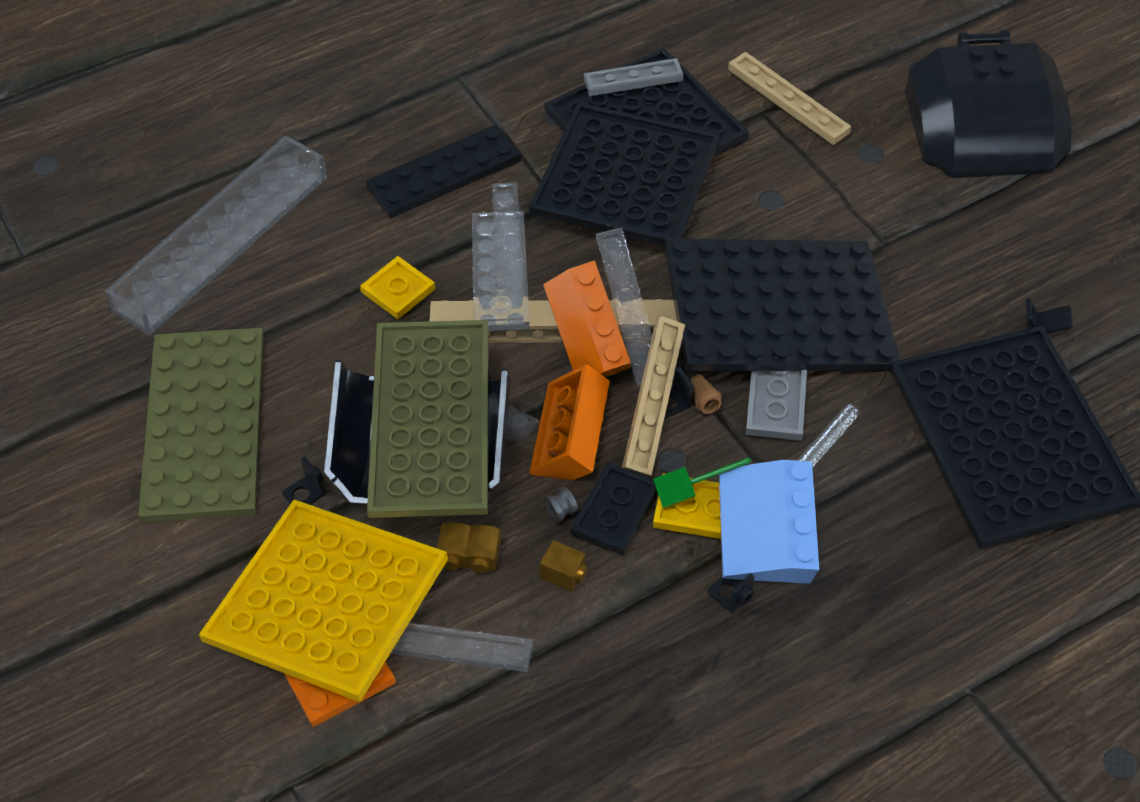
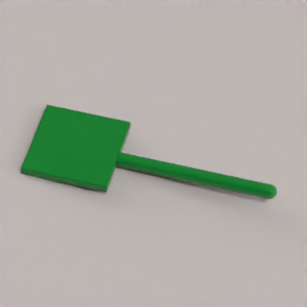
[653,458,751,509]

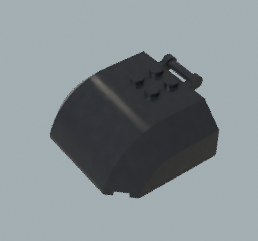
[905,30,1071,178]
[324,360,511,505]

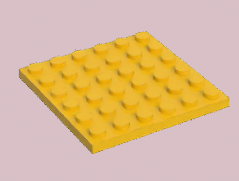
[199,500,448,702]

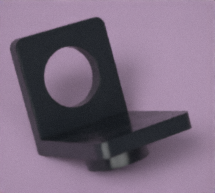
[1026,298,1073,334]
[664,367,694,419]
[282,456,325,505]
[708,573,755,614]

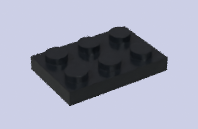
[570,462,657,556]

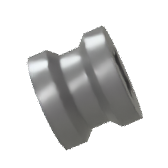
[544,487,578,523]

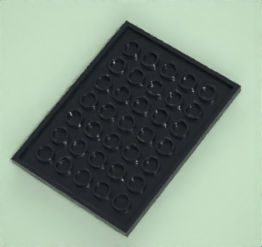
[664,239,900,371]
[890,325,1140,549]

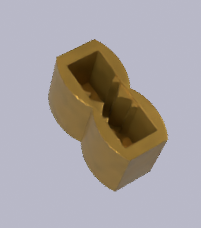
[437,522,501,573]

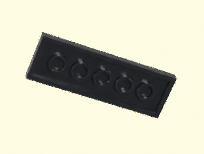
[366,124,521,219]

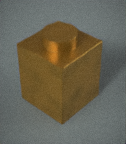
[540,540,588,592]

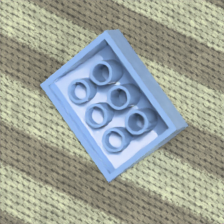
[719,460,819,584]

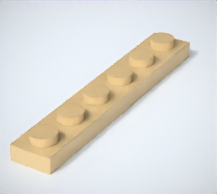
[728,52,851,145]
[622,315,685,478]

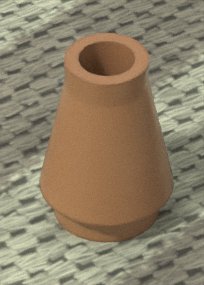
[690,374,722,414]

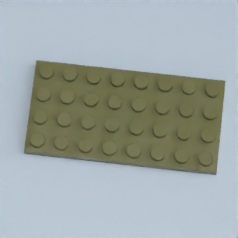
[367,320,489,518]
[138,328,264,523]

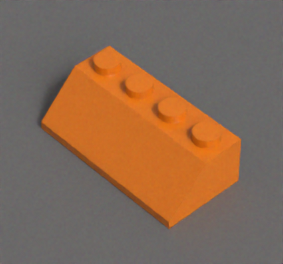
[543,260,631,377]
[529,364,610,481]

